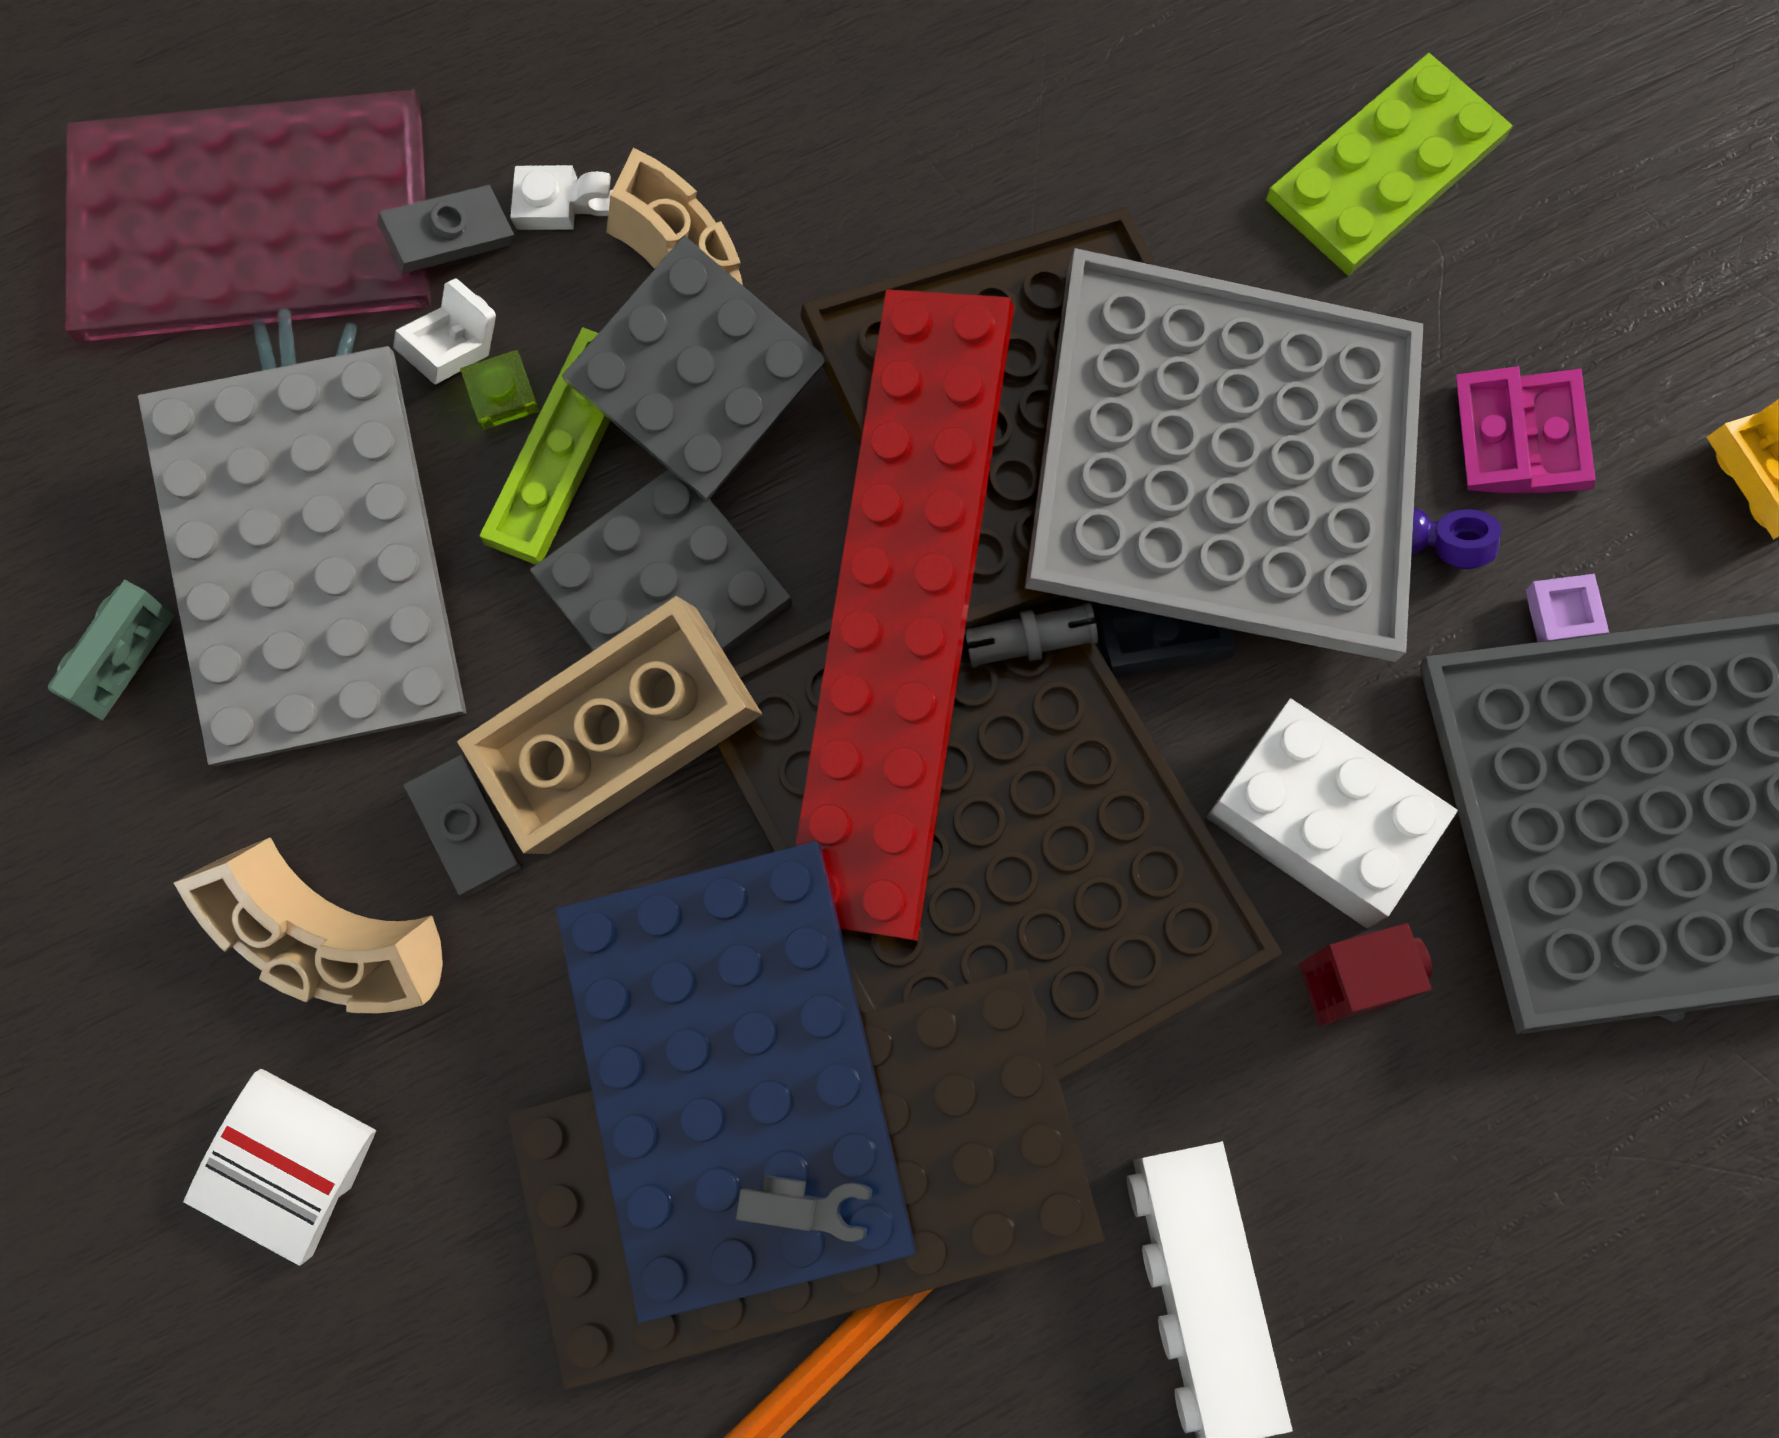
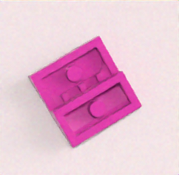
[1456,366,1596,493]

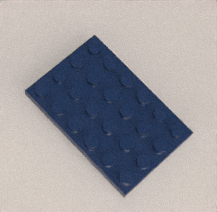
[556,841,917,1323]

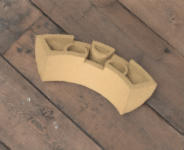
[606,148,743,285]
[174,837,443,1013]

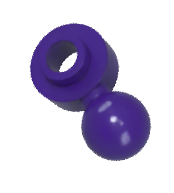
[1411,508,1501,569]

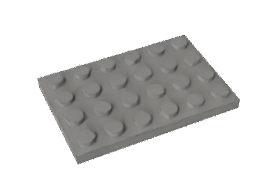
[138,346,467,766]

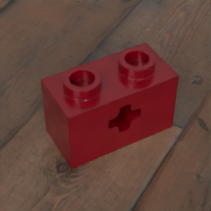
[1298,923,1432,1027]

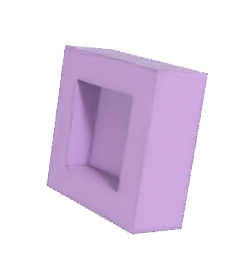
[1525,574,1609,642]

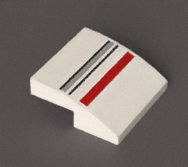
[183,1069,377,1266]

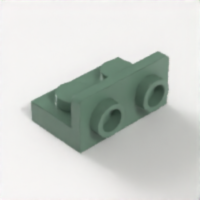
[48,579,175,721]

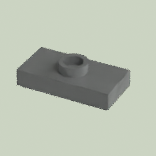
[377,184,514,274]
[404,755,522,899]

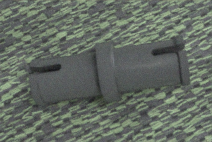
[965,602,1098,668]

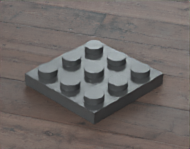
[562,235,825,502]
[530,470,792,655]

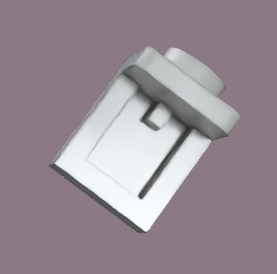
[393,278,496,385]

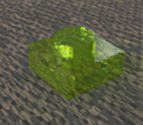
[460,349,540,430]

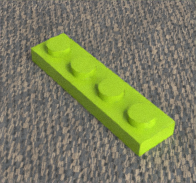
[480,327,611,565]

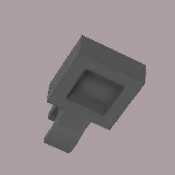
[736,1175,872,1242]

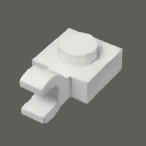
[510,165,612,230]

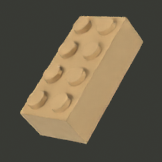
[457,596,763,854]

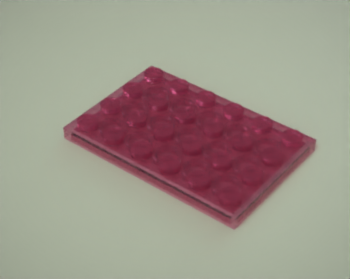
[65,89,431,342]

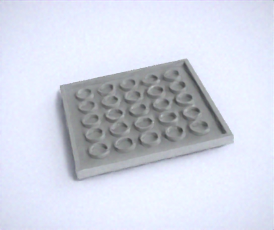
[1025,248,1423,662]

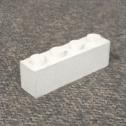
[1127,1141,1293,1438]

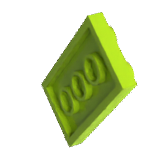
[1265,53,1513,276]

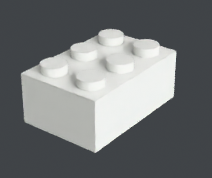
[1206,698,1458,929]

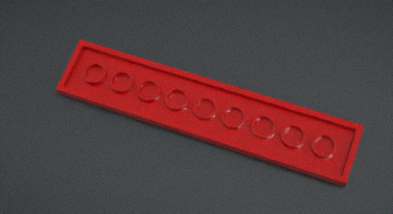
[795,289,1014,941]

